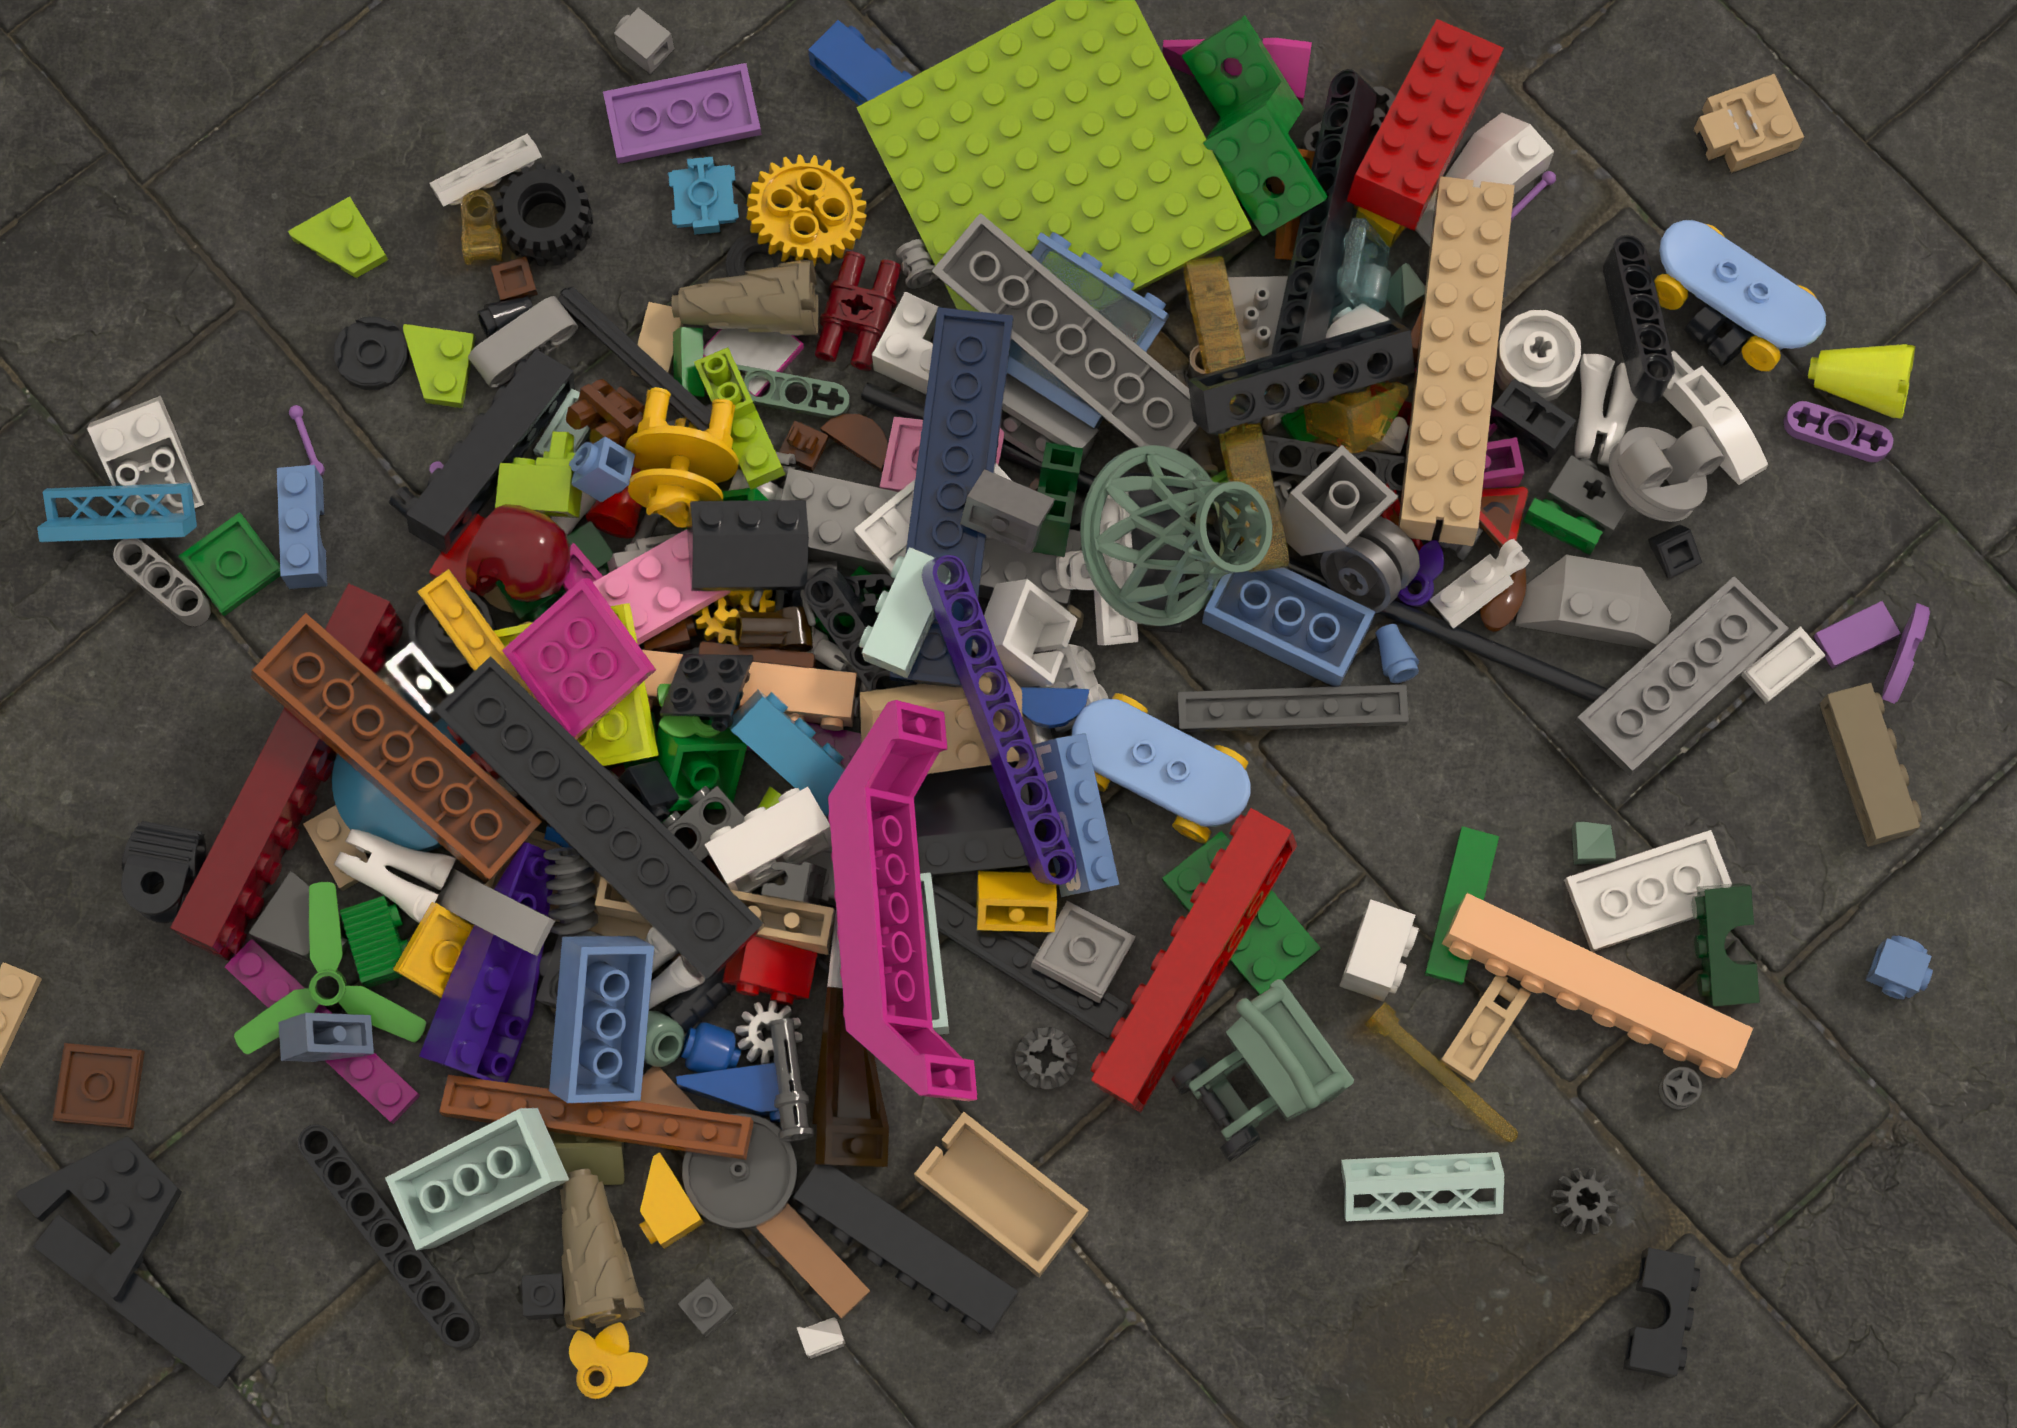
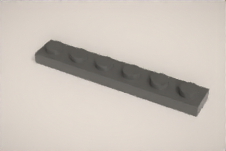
[1177,685,1409,732]

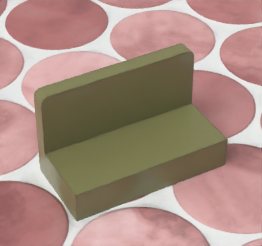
[548,1131,625,1185]

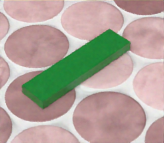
[1424,826,1499,985]

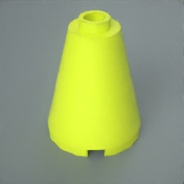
[1808,344,1915,419]

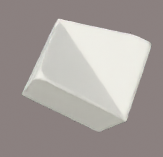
[797,1318,846,1359]

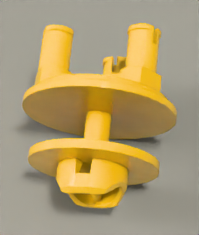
[625,387,739,528]

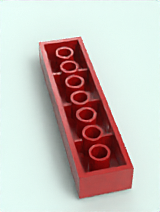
[1090,808,1297,1113]

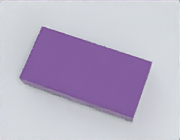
[1813,601,1901,669]

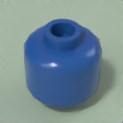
[680,1022,741,1073]

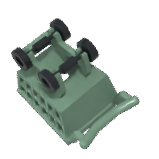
[1171,979,1354,1162]

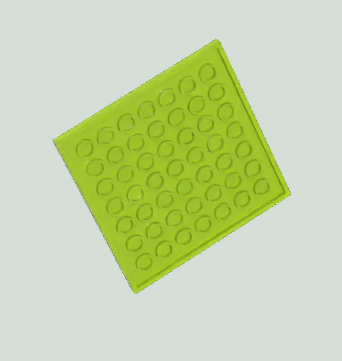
[856,0,1253,312]

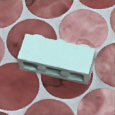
[859,547,951,678]

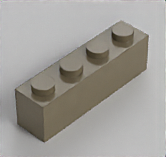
[1819,683,1922,847]

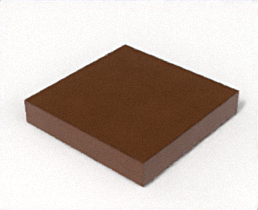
[52,1043,145,1129]

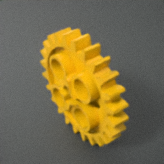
[746,155,866,267]

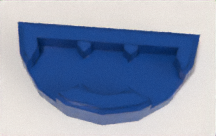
[1020,687,1089,729]

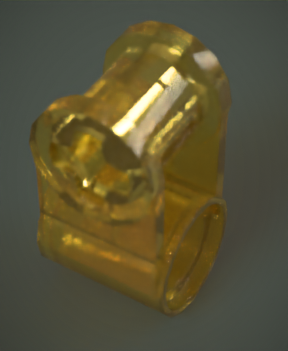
[461,190,503,265]

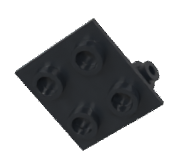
[660,654,754,732]

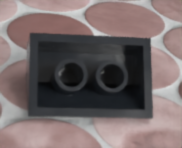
[687,500,809,591]

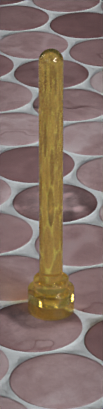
[1364,1002,1518,1142]

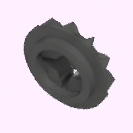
[1015,1027,1078,1090]

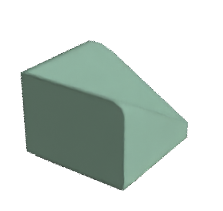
[1382,263,1425,319]
[1572,822,1616,865]

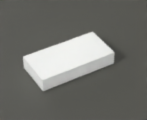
[1741,627,1826,704]

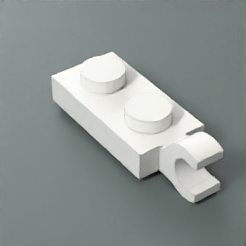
[1430,539,1530,629]

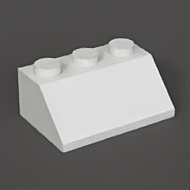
[705,787,832,893]

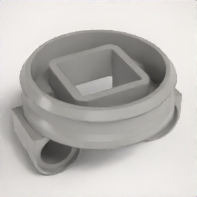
[1609,426,1725,522]

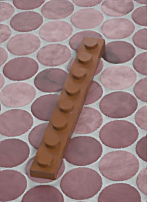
[439,1075,754,1160]

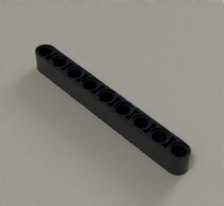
[1272,69,1377,380]

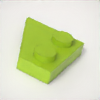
[288,196,388,278]
[403,324,476,408]

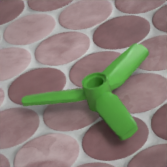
[234,882,426,1054]

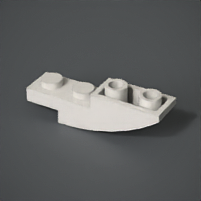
[1663,351,1768,485]

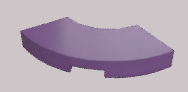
[1882,603,1930,704]

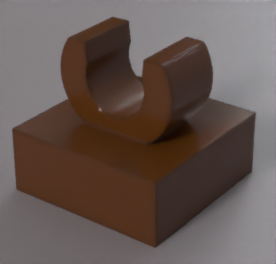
[779,421,829,472]

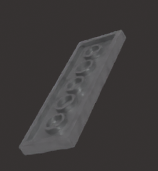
[1574,577,1789,776]

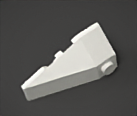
[1415,113,1554,246]

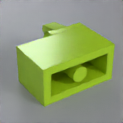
[495,431,582,518]

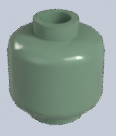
[644,1011,685,1067]

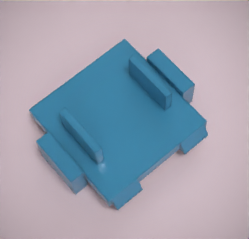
[668,157,739,235]

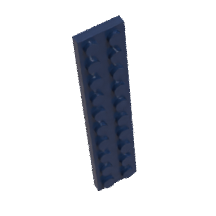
[890,307,1014,688]

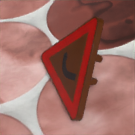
[1479,486,1529,549]

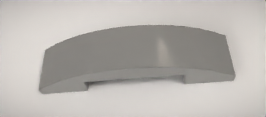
[435,868,555,956]

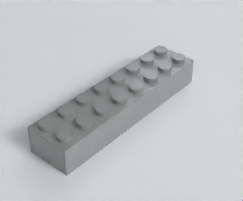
[932,213,1200,451]
[781,468,1082,609]

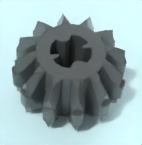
[1551,1168,1619,1235]

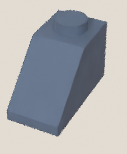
[278,1013,374,1062]

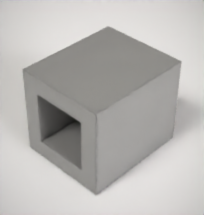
[614,7,674,74]

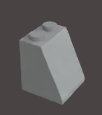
[1274,445,1398,556]

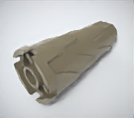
[672,260,819,335]
[560,1169,645,1330]

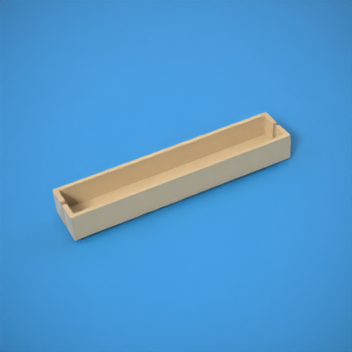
[1398,176,1515,546]

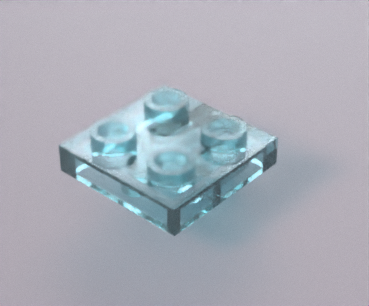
[1337,218,1391,312]

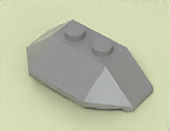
[1515,555,1671,650]

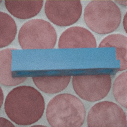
[37,483,197,542]

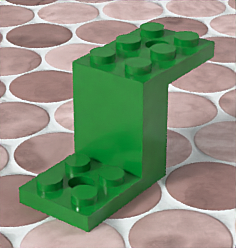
[1182,15,1327,236]

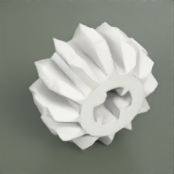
[736,1001,803,1064]

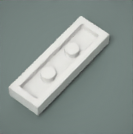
[430,134,542,207]

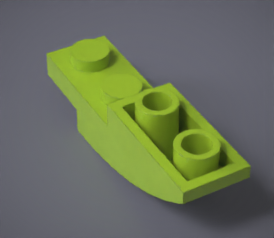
[694,347,785,490]

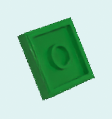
[178,512,281,616]

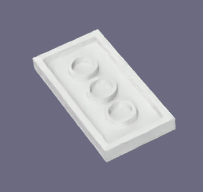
[1564,830,1732,952]

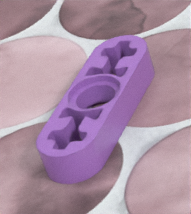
[1784,401,1893,462]

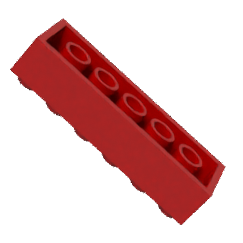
[1347,19,1504,231]

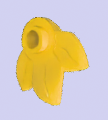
[569,1322,648,1399]

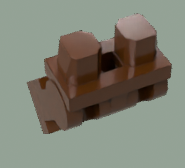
[566,379,645,448]

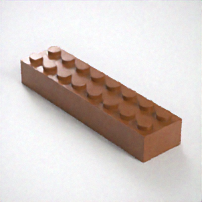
[251,613,542,884]

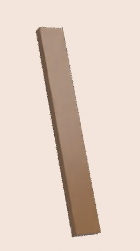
[639,1066,871,1319]

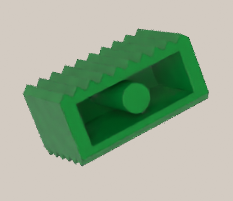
[340,896,409,988]

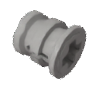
[896,239,938,289]

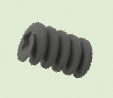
[544,847,598,935]

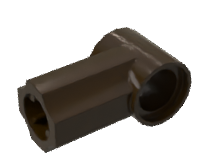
[735,607,813,652]

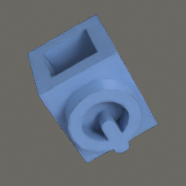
[569,437,635,502]
[1866,936,1933,999]

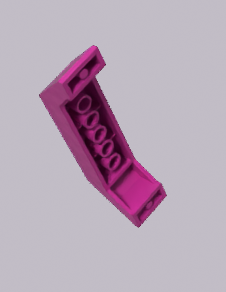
[828,700,977,1101]

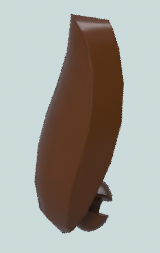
[1479,567,1526,632]

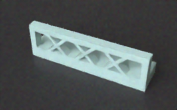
[1341,1152,1504,1221]

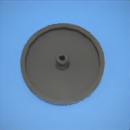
[682,1113,798,1230]

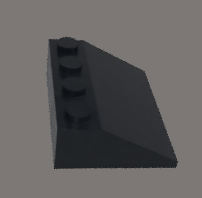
[914,761,1030,878]

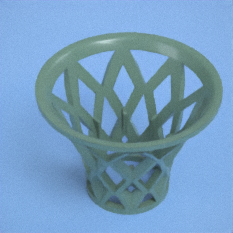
[1080,445,1272,626]

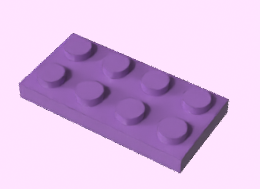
[603,63,762,164]

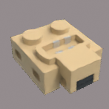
[1694,74,1804,173]

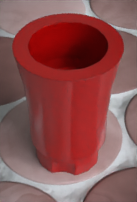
[586,466,643,539]

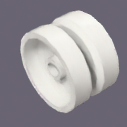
[1494,310,1581,401]

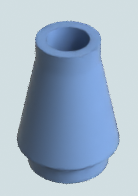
[1376,624,1419,683]

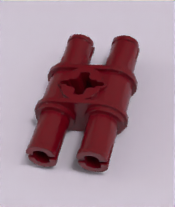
[815,251,901,371]

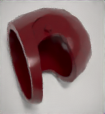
[465,504,571,602]

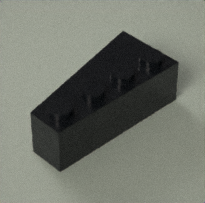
[1120,472,1192,633]

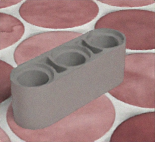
[468,296,578,388]
[113,539,211,626]

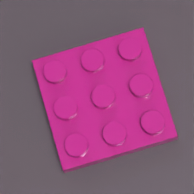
[502,578,656,740]

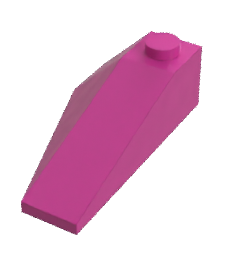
[1162,38,1312,106]

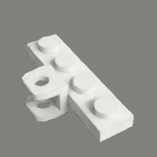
[1056,492,1138,645]

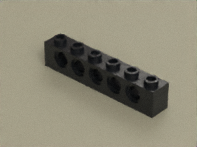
[1188,319,1415,434]

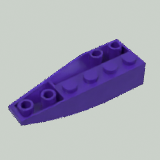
[419,842,555,1083]

